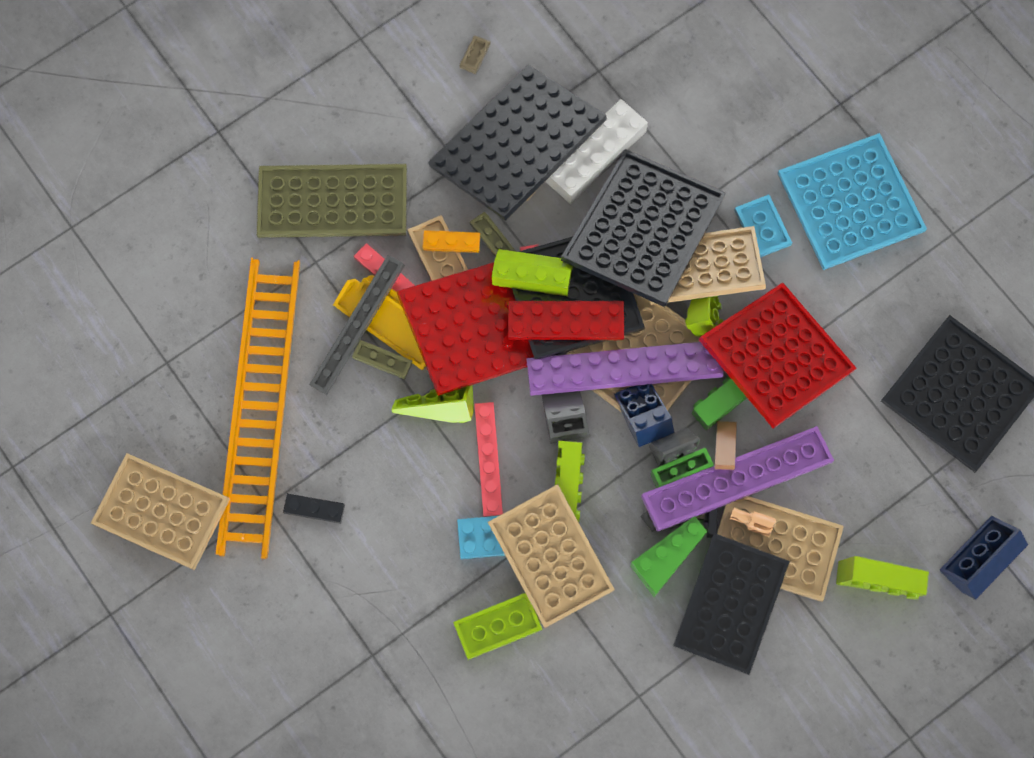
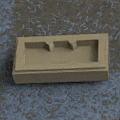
[459,35,491,74]

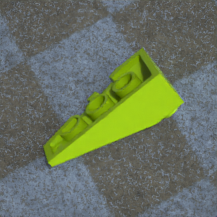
[685,296,723,337]
[391,385,474,423]

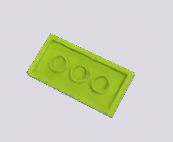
[453,593,542,660]

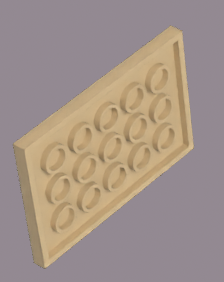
[650,226,766,305]
[91,453,230,570]
[488,484,615,628]
[717,496,844,602]

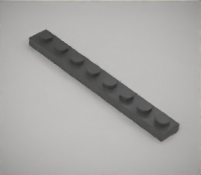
[309,255,405,395]

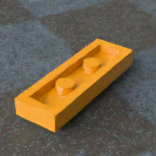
[423,230,480,253]

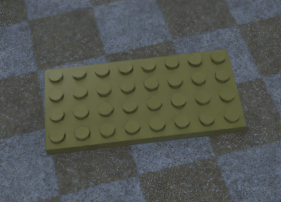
[257,164,407,238]

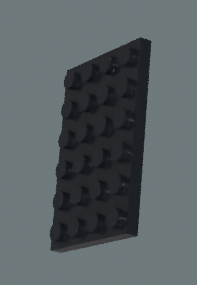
[673,533,790,675]

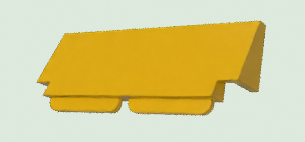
[333,275,426,370]

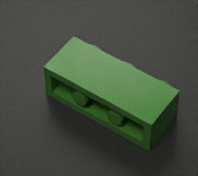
[691,376,747,431]
[650,447,714,488]

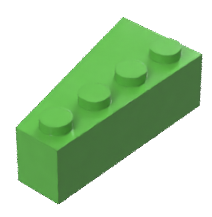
[630,517,707,598]

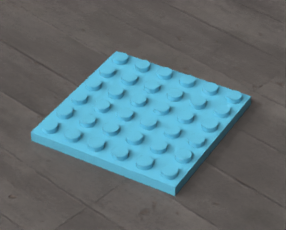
[778,133,927,270]

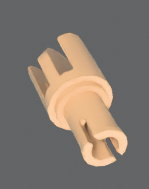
[730,507,776,537]

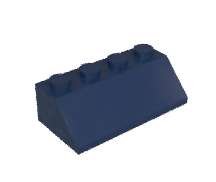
[939,516,1028,600]

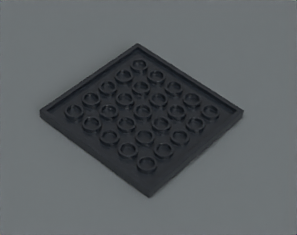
[511,236,645,359]
[881,315,1034,473]

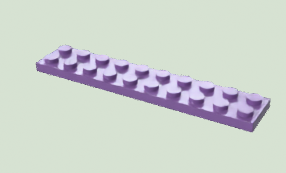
[527,342,723,396]
[641,426,834,532]

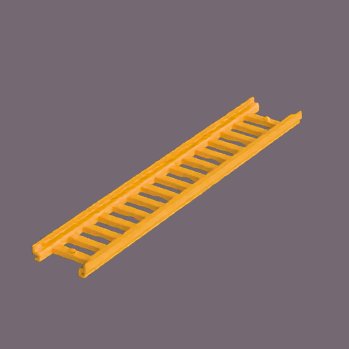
[216,257,300,559]

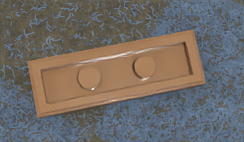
[715,421,737,470]

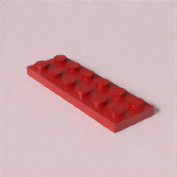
[508,301,624,340]

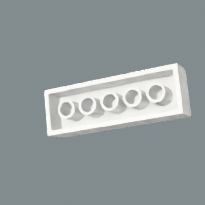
[545,99,648,204]

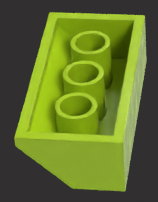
[492,249,573,296]

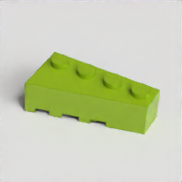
[555,441,585,522]
[836,556,929,599]

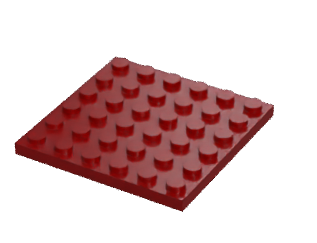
[397,262,534,396]
[699,282,857,429]

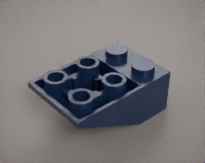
[614,384,675,447]

